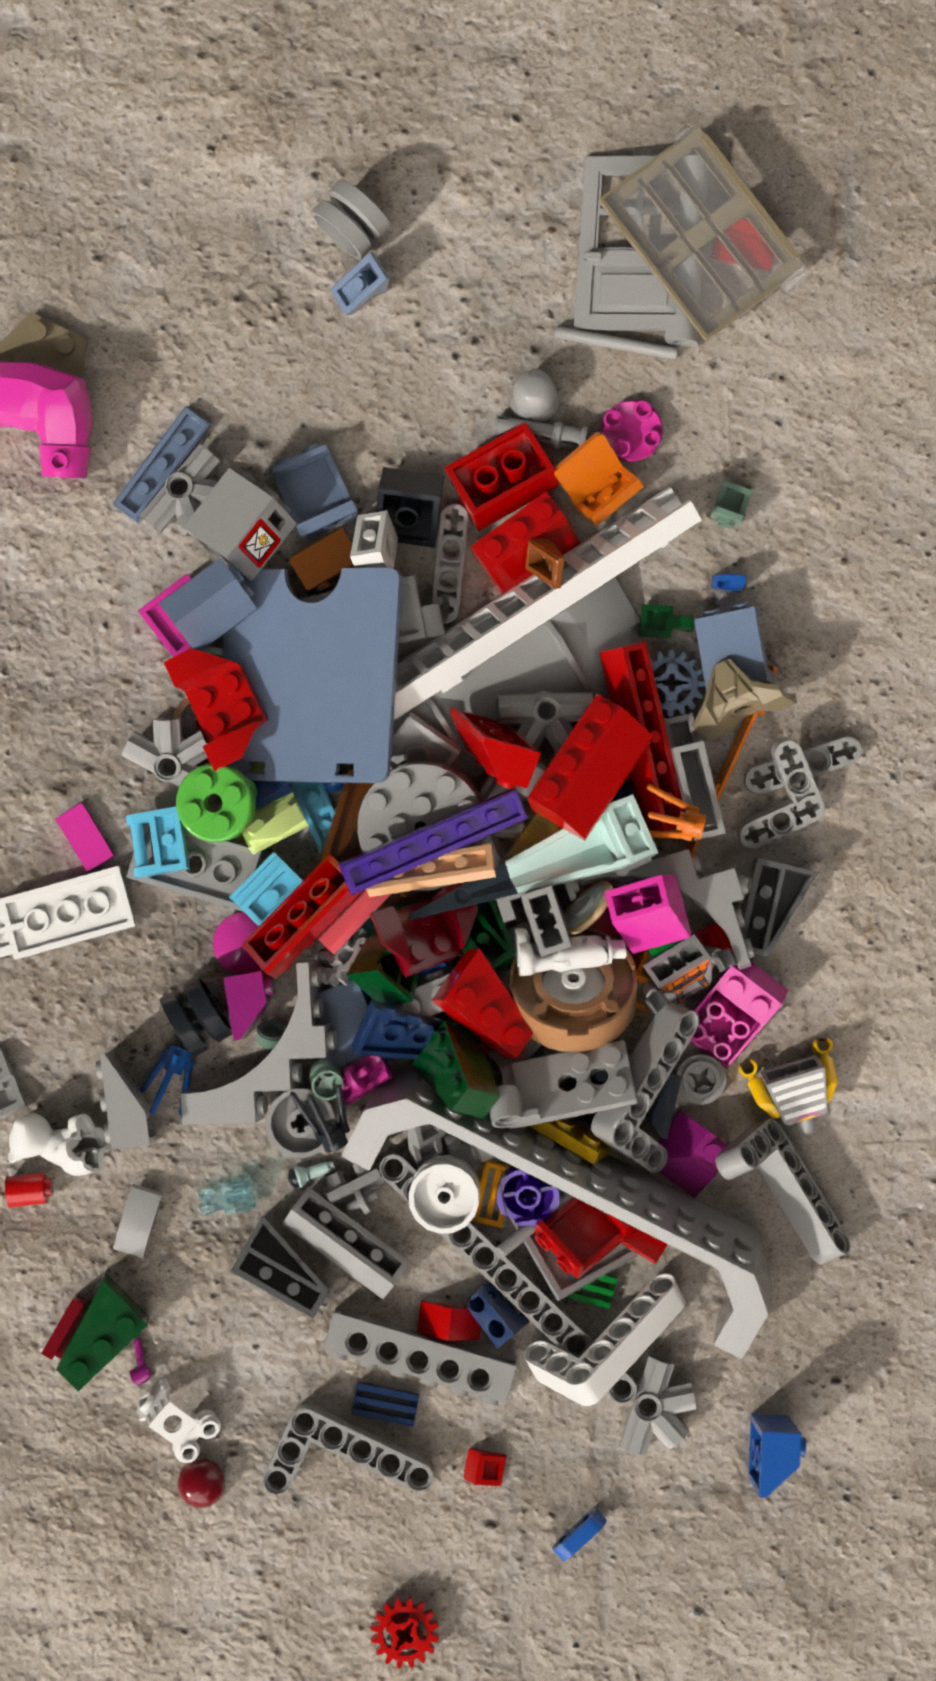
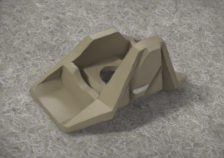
[692,659,797,740]

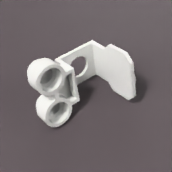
[136,1378,221,1463]

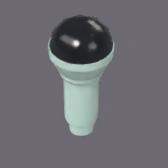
[287,1161,335,1188]

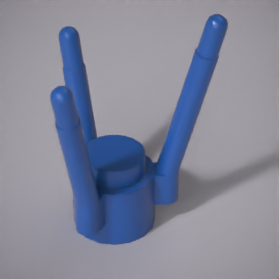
[140,1044,196,1117]

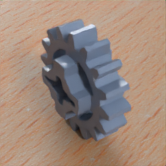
[650,650,705,718]

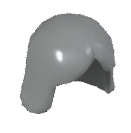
[510,369,561,423]

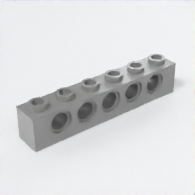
[323,1308,517,1405]

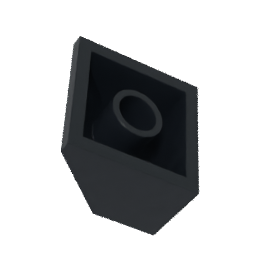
[376,467,445,548]

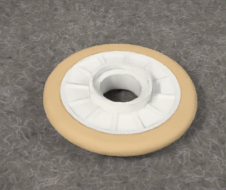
[564,881,613,936]

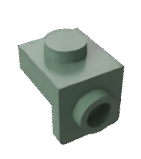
[710,480,753,529]

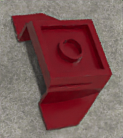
[369,882,478,977]

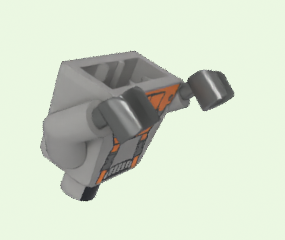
[643,934,737,1015]

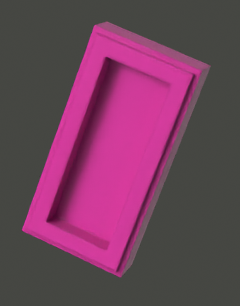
[55,803,115,872]

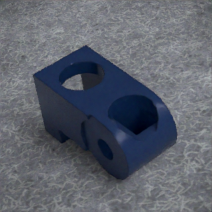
[466,1282,530,1348]

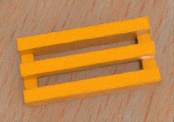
[472,1160,510,1228]

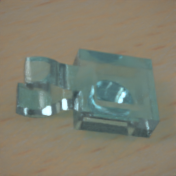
[198,1179,257,1215]

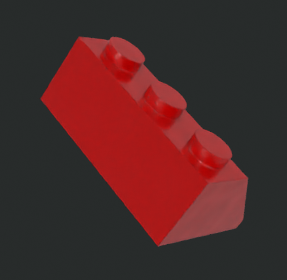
[444,422,559,531]
[471,491,580,595]
[450,707,541,789]

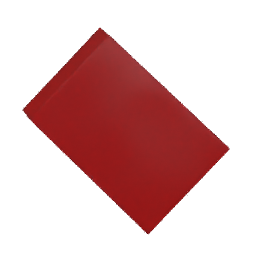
[417,1300,481,1341]

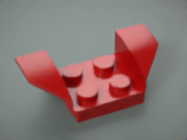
[163,648,268,772]

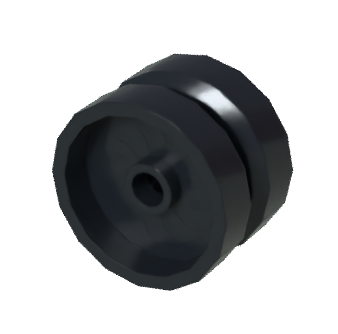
[160,976,233,1057]

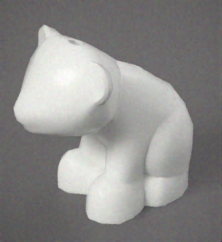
[8,1112,111,1176]

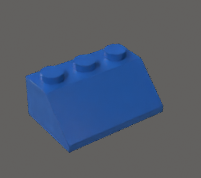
[748,1414,806,1498]

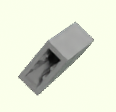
[521,886,572,957]

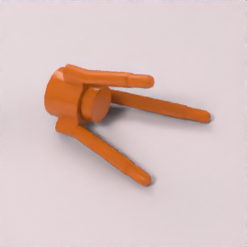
[647,784,707,841]

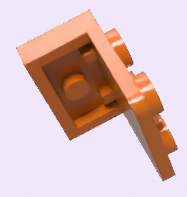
[555,432,644,527]

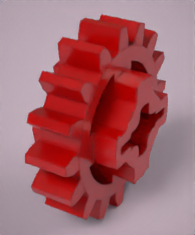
[370,1595,439,1669]

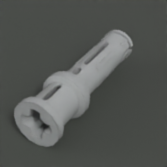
[493,415,589,449]

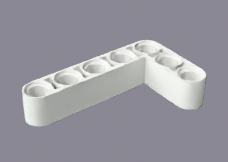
[524,1273,686,1406]

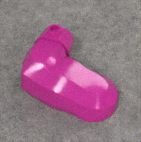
[0,360,93,478]

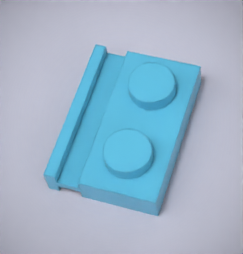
[229,852,303,926]

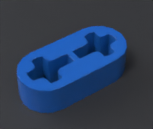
[552,1508,607,1561]

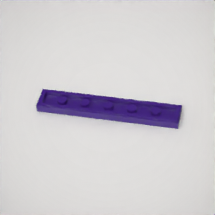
[338,788,528,895]

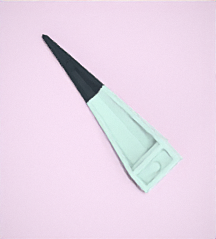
[407,795,658,920]

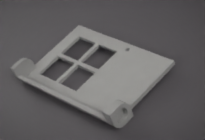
[574,151,710,347]

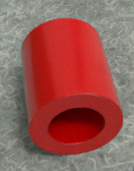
[5,1172,54,1208]

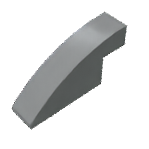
[664,713,725,841]

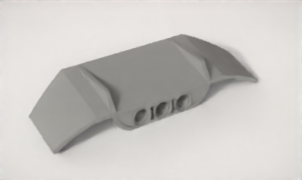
[393,577,641,781]

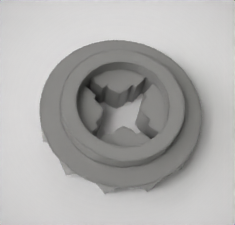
[677,1054,726,1105]

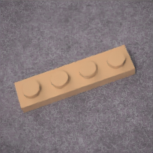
[367,844,496,897]

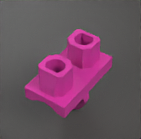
[341,1056,393,1106]

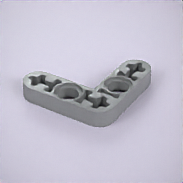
[737,737,825,849]

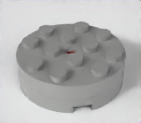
[357,760,486,891]

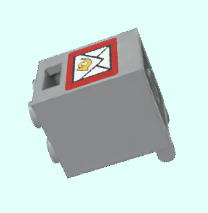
[177,468,297,582]

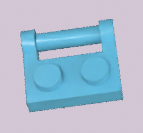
[126,806,190,879]

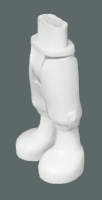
[515,928,626,976]

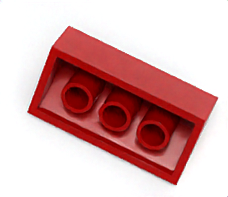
[528,694,654,841]
[241,854,361,979]

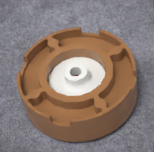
[510,927,637,1052]

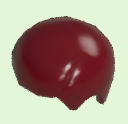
[177,1458,225,1509]

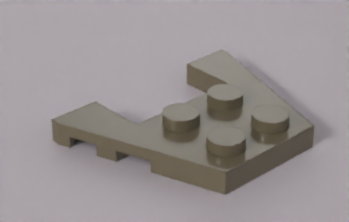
[0,312,88,378]

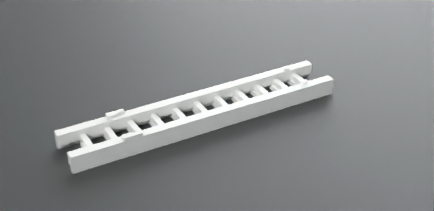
[394,486,701,720]

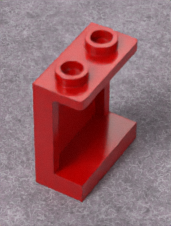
[535,1197,635,1280]

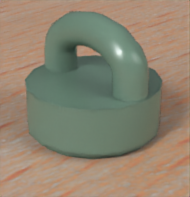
[256,1020,287,1051]

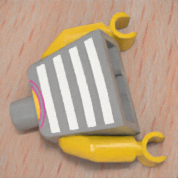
[738,1038,838,1135]

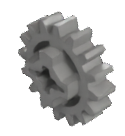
[308,927,369,987]

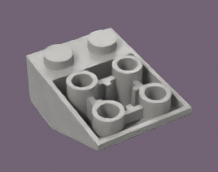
[96,1052,158,1150]

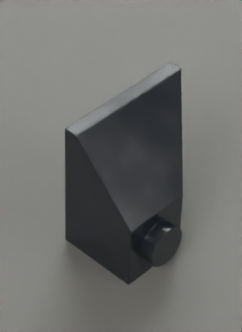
[646,1072,682,1139]

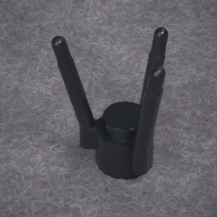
[290,1084,350,1152]

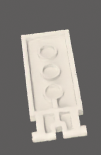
[0,866,137,960]

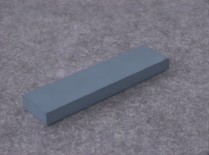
[112,406,212,524]

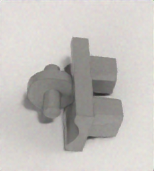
[326,1163,387,1215]

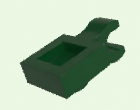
[640,604,694,639]

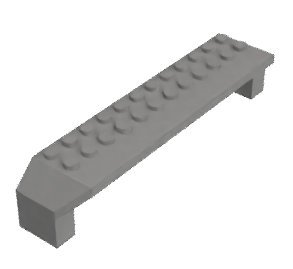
[341,1067,772,1359]

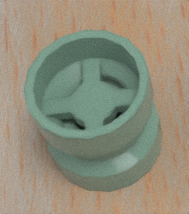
[309,1059,343,1100]

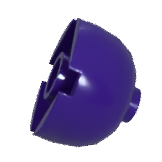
[497,1165,560,1226]

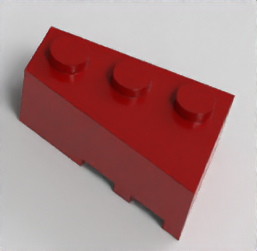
[431,948,534,1058]

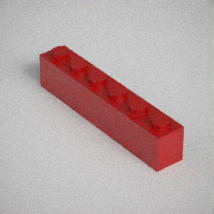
[599,641,685,831]

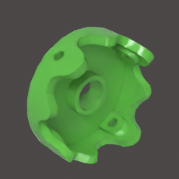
[176,764,258,842]

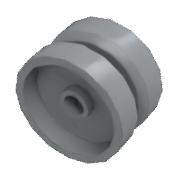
[310,179,390,260]
[266,1086,337,1158]

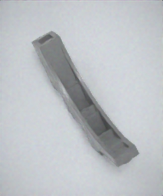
[578,849,755,970]
[181,960,338,1125]

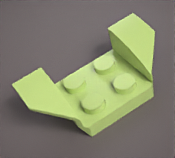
[242,763,309,855]

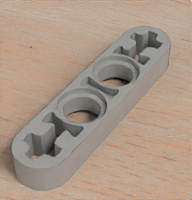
[432,504,468,626]
[744,737,862,795]

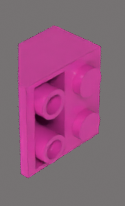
[605,875,692,954]

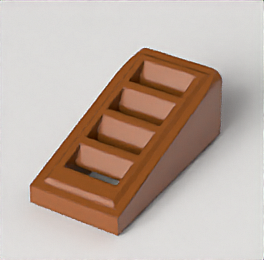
[525,538,564,589]

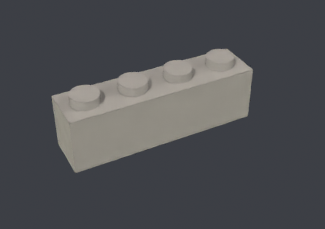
[282,1187,410,1299]

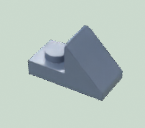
[330,252,390,315]

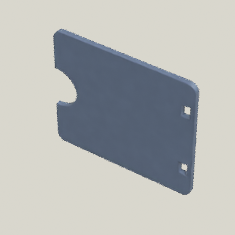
[223,567,402,783]

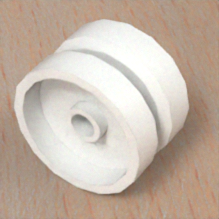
[408,1155,480,1234]

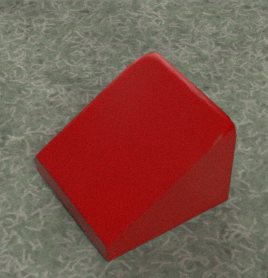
[464,1448,507,1486]

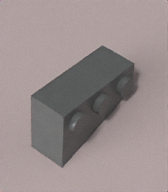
[740,858,819,957]
[230,1215,329,1319]

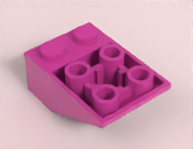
[690,957,788,1069]

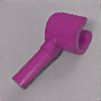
[129,1338,151,1385]

